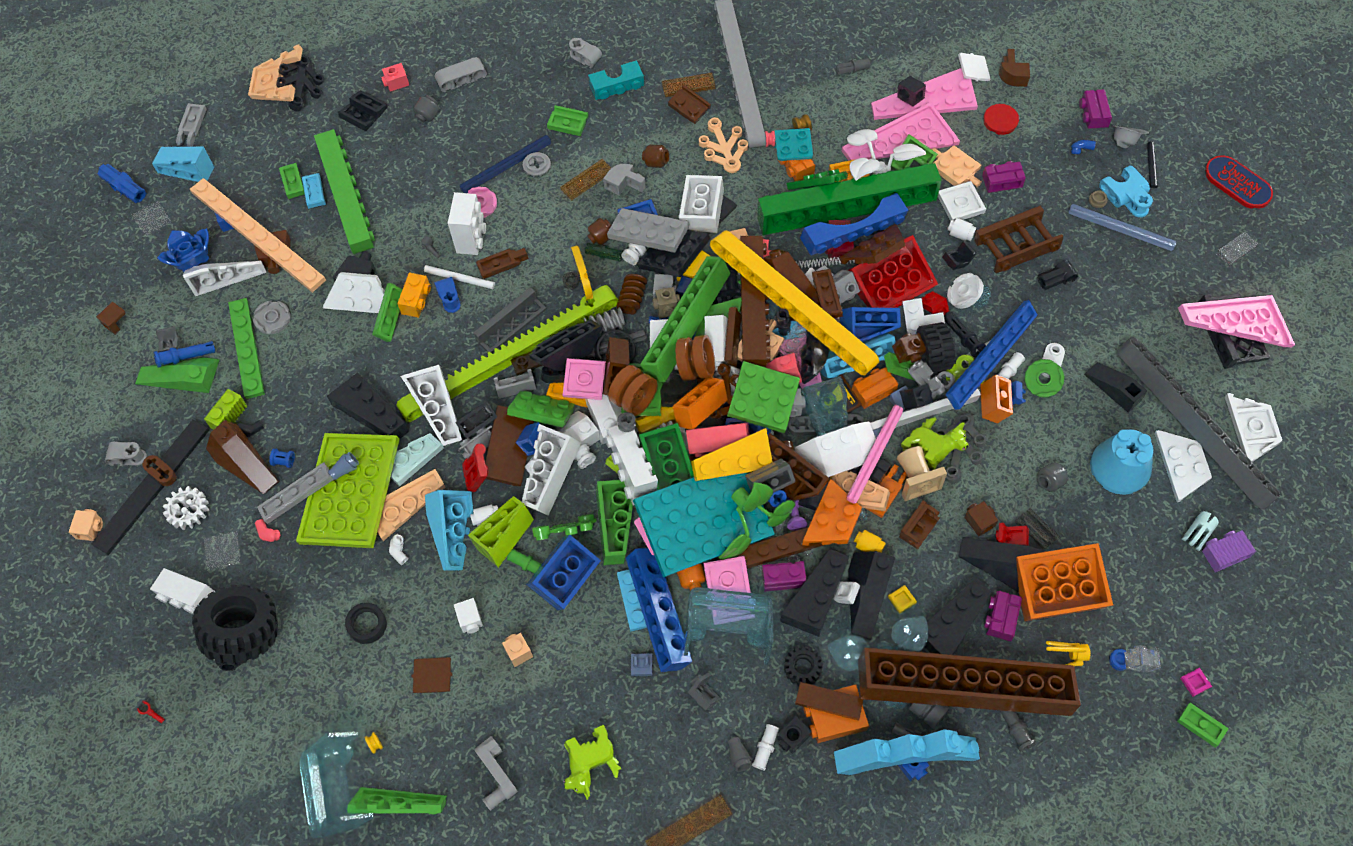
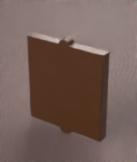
[411,657,453,693]

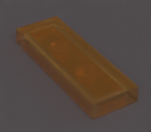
[662,73,715,98]
[560,159,611,201]

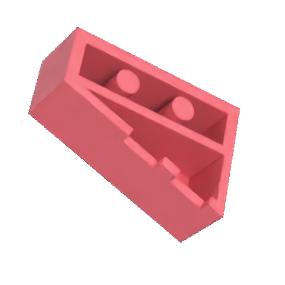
[686,422,750,457]

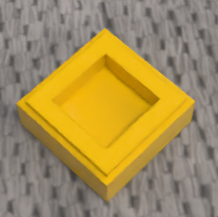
[888,585,917,614]

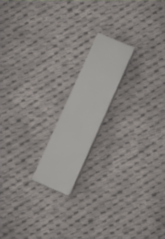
[257,462,334,524]

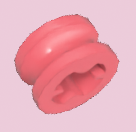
[765,131,775,147]

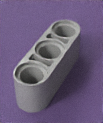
[435,57,487,92]

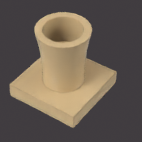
[897,446,947,501]

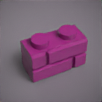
[1079,89,1112,129]
[982,161,1025,193]
[762,561,806,592]
[984,591,1022,641]

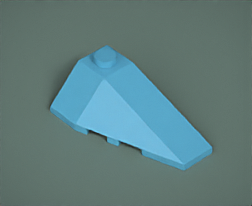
[425,490,473,571]

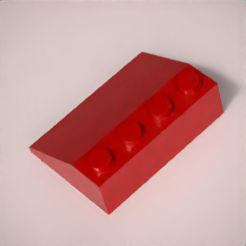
[847,235,938,308]

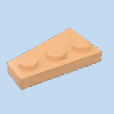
[831,471,890,511]

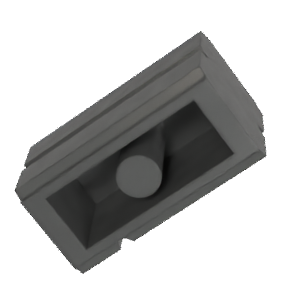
[745,459,795,493]

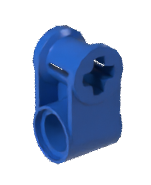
[434,277,460,313]

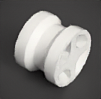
[574,444,596,469]

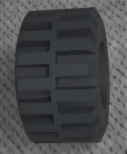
[916,322,955,373]

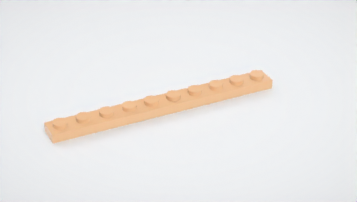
[190,178,326,293]

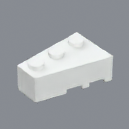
[150,568,215,615]

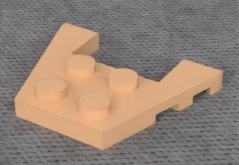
[248,44,303,101]

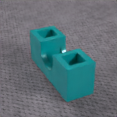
[588,60,644,100]

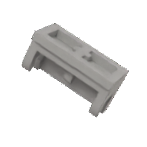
[494,369,536,399]

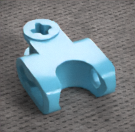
[1099,165,1153,217]

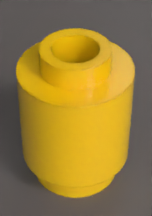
[854,530,886,553]

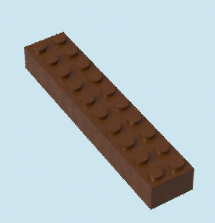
[858,647,1081,716]

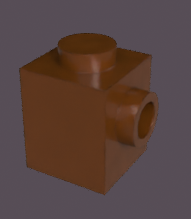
[965,501,998,537]

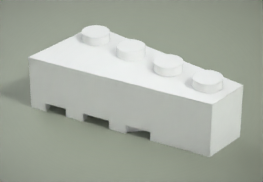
[605,425,658,505]

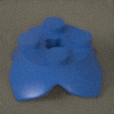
[157,228,209,272]

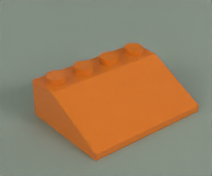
[1016,543,1113,621]

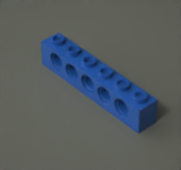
[626,548,692,672]

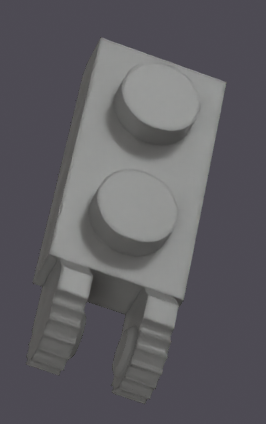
[176,103,207,147]

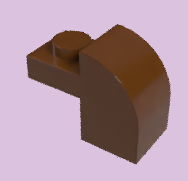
[999,49,1030,87]

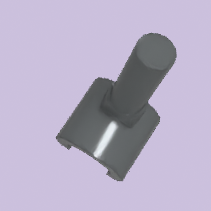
[421,236,440,259]

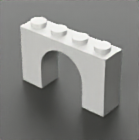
[650,315,728,370]

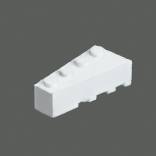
[401,365,463,446]
[522,424,581,516]

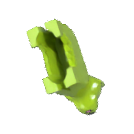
[901,417,969,470]
[564,725,621,800]

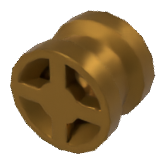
[792,114,812,131]

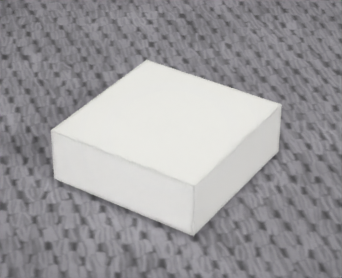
[834,581,860,604]

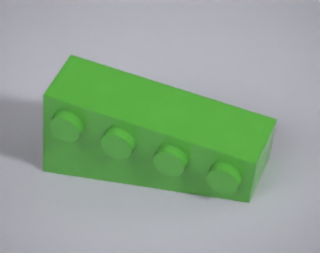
[596,480,633,565]

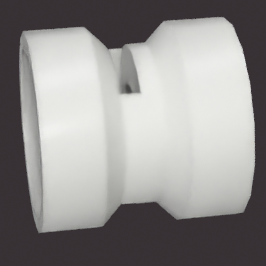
[621,243,647,266]

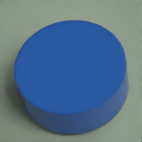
[1109,649,1132,671]

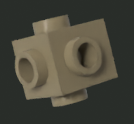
[652,287,680,319]

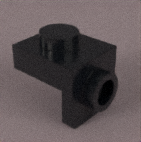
[942,241,976,270]

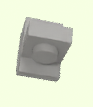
[603,164,646,195]

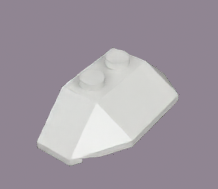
[794,421,876,477]

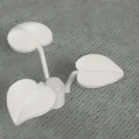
[847,129,926,181]

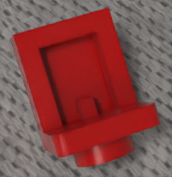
[922,291,950,314]
[996,523,1029,546]

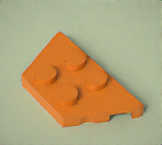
[802,480,862,546]

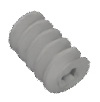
[584,307,625,337]

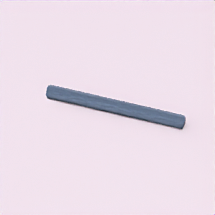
[1069,204,1176,251]

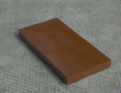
[485,405,534,487]

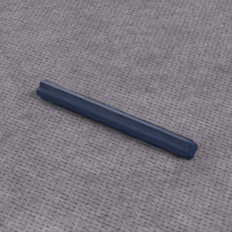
[459,135,551,193]

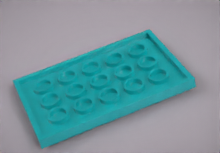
[633,472,775,578]

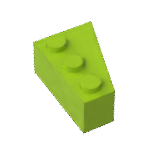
[468,496,534,568]

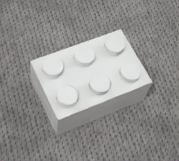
[679,175,724,233]
[448,192,486,255]

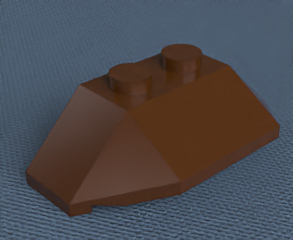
[768,433,830,501]

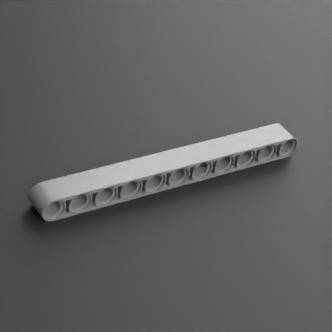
[714,0,766,148]

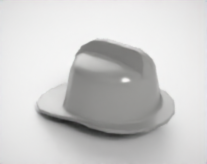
[1113,126,1149,148]

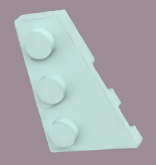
[390,433,444,486]

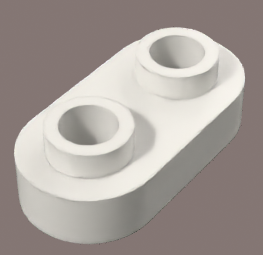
[1042,343,1065,378]

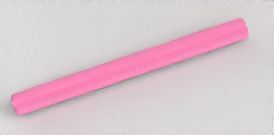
[847,405,903,504]

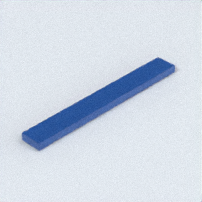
[945,300,1037,410]

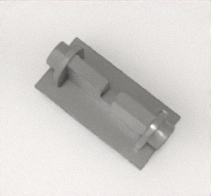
[908,360,945,399]
[458,426,492,459]

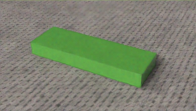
[372,283,403,342]

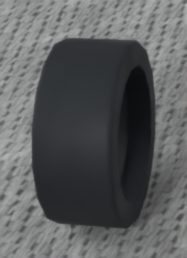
[345,602,387,644]

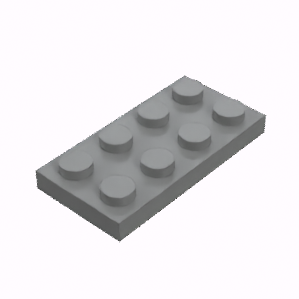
[607,208,689,253]

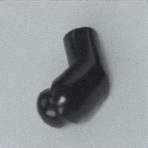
[235,420,264,437]

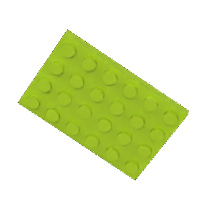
[296,433,400,548]

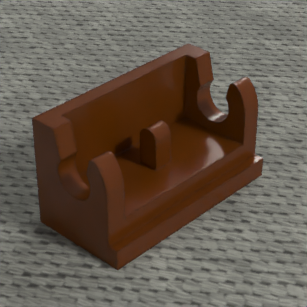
[899,500,940,549]

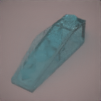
[801,376,848,437]

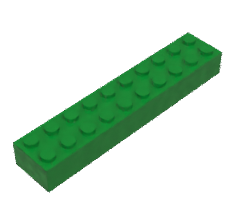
[757,163,942,236]

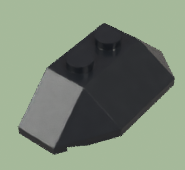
[529,319,602,371]

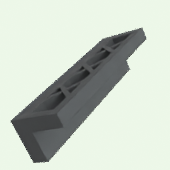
[473,287,547,353]

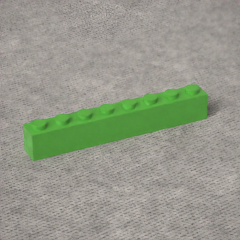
[314,129,375,254]
[640,256,730,382]

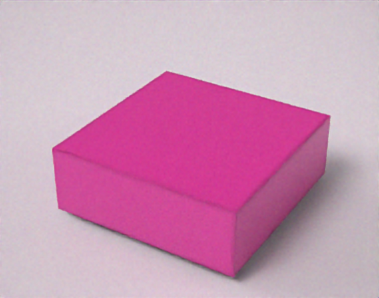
[1180,668,1212,697]

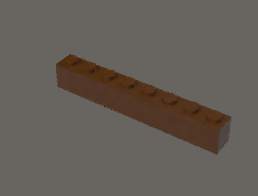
[740,236,771,368]

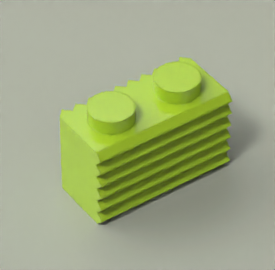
[204,389,247,430]

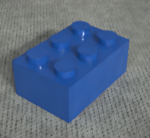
[526,535,601,610]

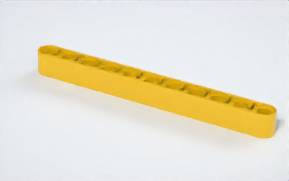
[710,230,879,375]

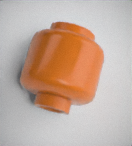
[677,563,706,592]

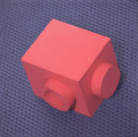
[381,63,409,92]

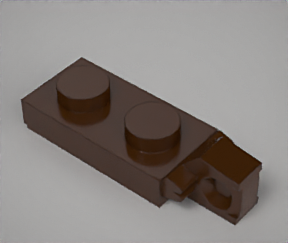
[476,248,528,279]

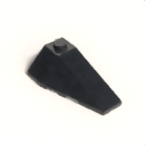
[848,551,895,640]

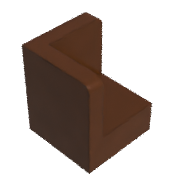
[96,301,126,335]

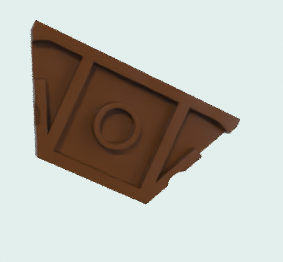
[839,224,906,264]

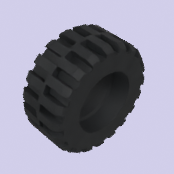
[192,585,278,665]

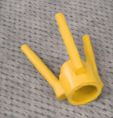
[1046,641,1090,667]

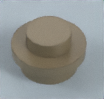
[1089,190,1108,208]

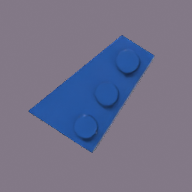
[840,307,901,342]

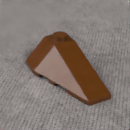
[206,420,280,494]

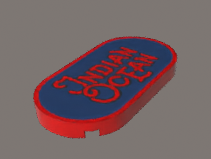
[1205,156,1273,209]

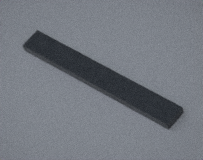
[91,419,210,556]

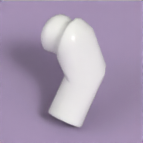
[389,534,408,565]

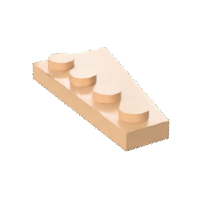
[377,469,445,541]

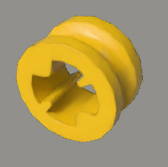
[364,732,383,754]

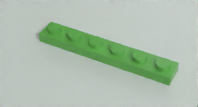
[228,298,265,399]

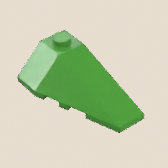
[135,357,219,393]

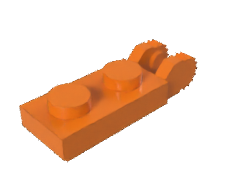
[865,464,908,518]

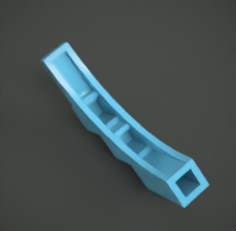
[834,729,980,775]

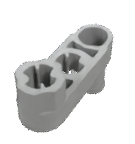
[474,736,518,811]

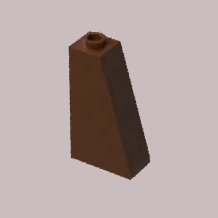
[764,249,820,321]

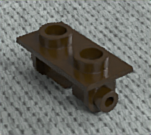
[510,351,543,376]

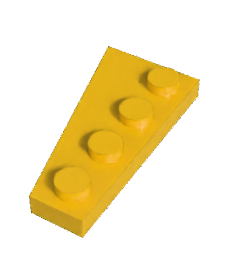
[691,428,773,481]

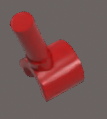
[137,700,165,724]

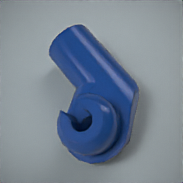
[1071,140,1096,155]

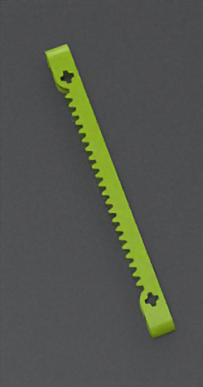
[396,285,618,422]

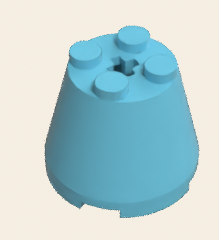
[1090,430,1153,495]

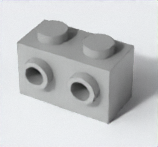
[814,270,860,304]

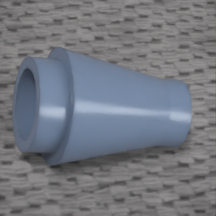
[328,452,359,480]

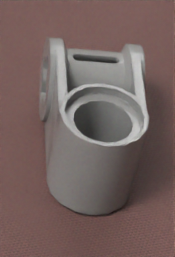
[569,38,602,68]
[105,442,147,466]

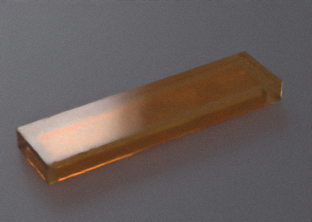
[645,795,732,846]

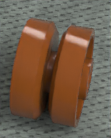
[675,335,715,381]
[608,365,658,416]

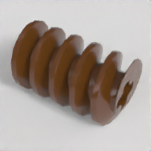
[617,274,647,315]

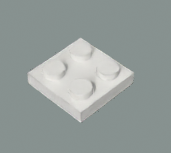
[938,181,986,221]

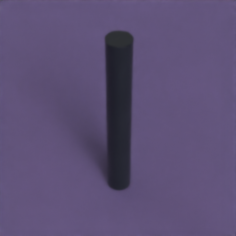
[1147,141,1158,188]

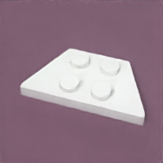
[323,272,385,313]
[1225,393,1282,462]
[1154,430,1212,502]

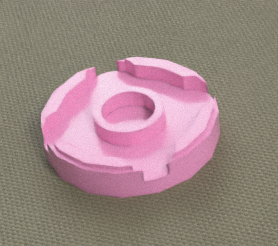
[468,187,497,217]

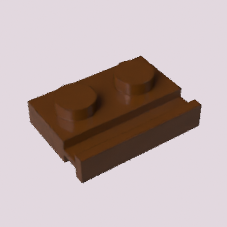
[668,85,711,124]

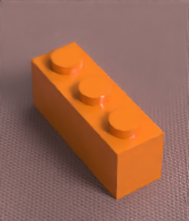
[673,377,728,430]

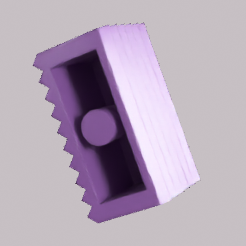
[1202,530,1256,572]

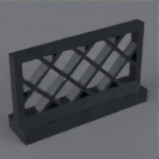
[1197,294,1270,369]

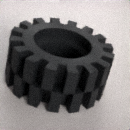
[784,645,823,686]

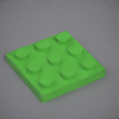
[727,361,800,433]

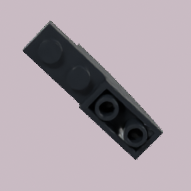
[800,330,830,384]

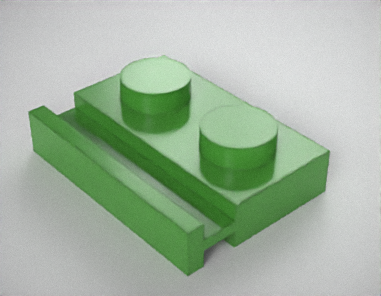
[547,105,588,136]

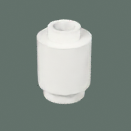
[948,218,976,241]
[470,504,498,527]

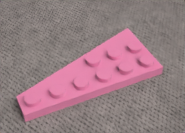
[871,68,978,120]
[841,102,960,161]
[1178,295,1295,348]

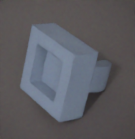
[631,654,652,676]

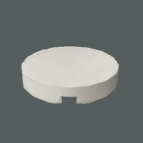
[947,273,984,309]

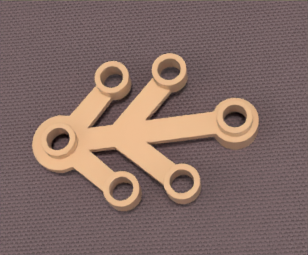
[699,117,748,173]

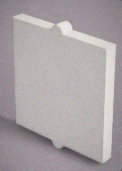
[958,53,991,81]

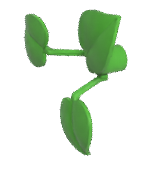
[719,482,795,559]

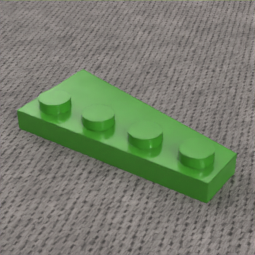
[347,787,447,814]

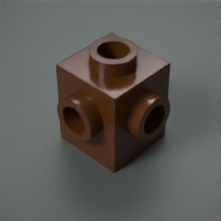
[892,333,926,363]

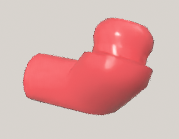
[255,519,281,542]

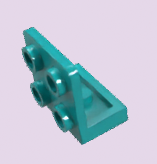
[774,128,813,161]

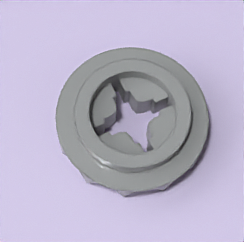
[522,152,551,177]

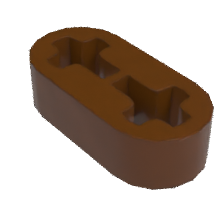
[142,455,177,486]

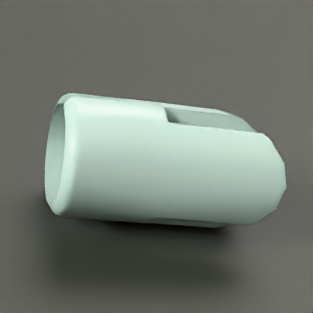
[1182,511,1219,551]

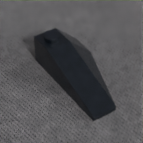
[958,538,1048,592]

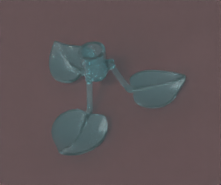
[828,616,928,709]

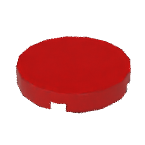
[983,104,1019,135]

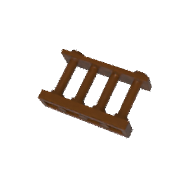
[974,205,1063,273]

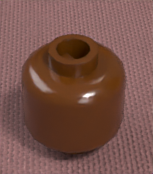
[642,144,669,168]
[587,218,612,245]

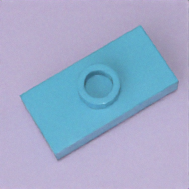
[302,173,326,209]

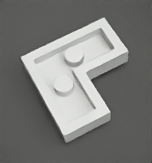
[903,298,945,335]

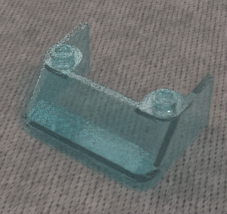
[684,587,773,665]
[300,731,374,838]

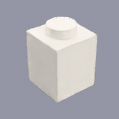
[454,598,483,633]

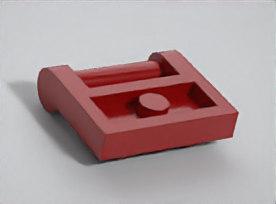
[462,444,489,492]

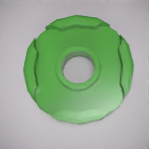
[1025,359,1064,398]

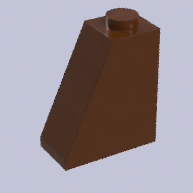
[603,337,629,395]

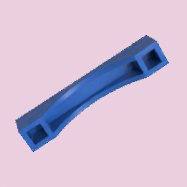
[800,193,908,255]

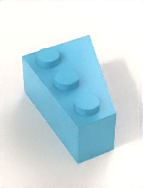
[152,146,214,182]

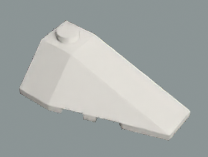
[183,261,266,296]
[585,395,638,444]
[525,411,600,474]

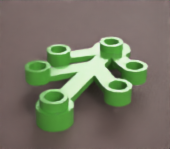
[532,514,597,540]

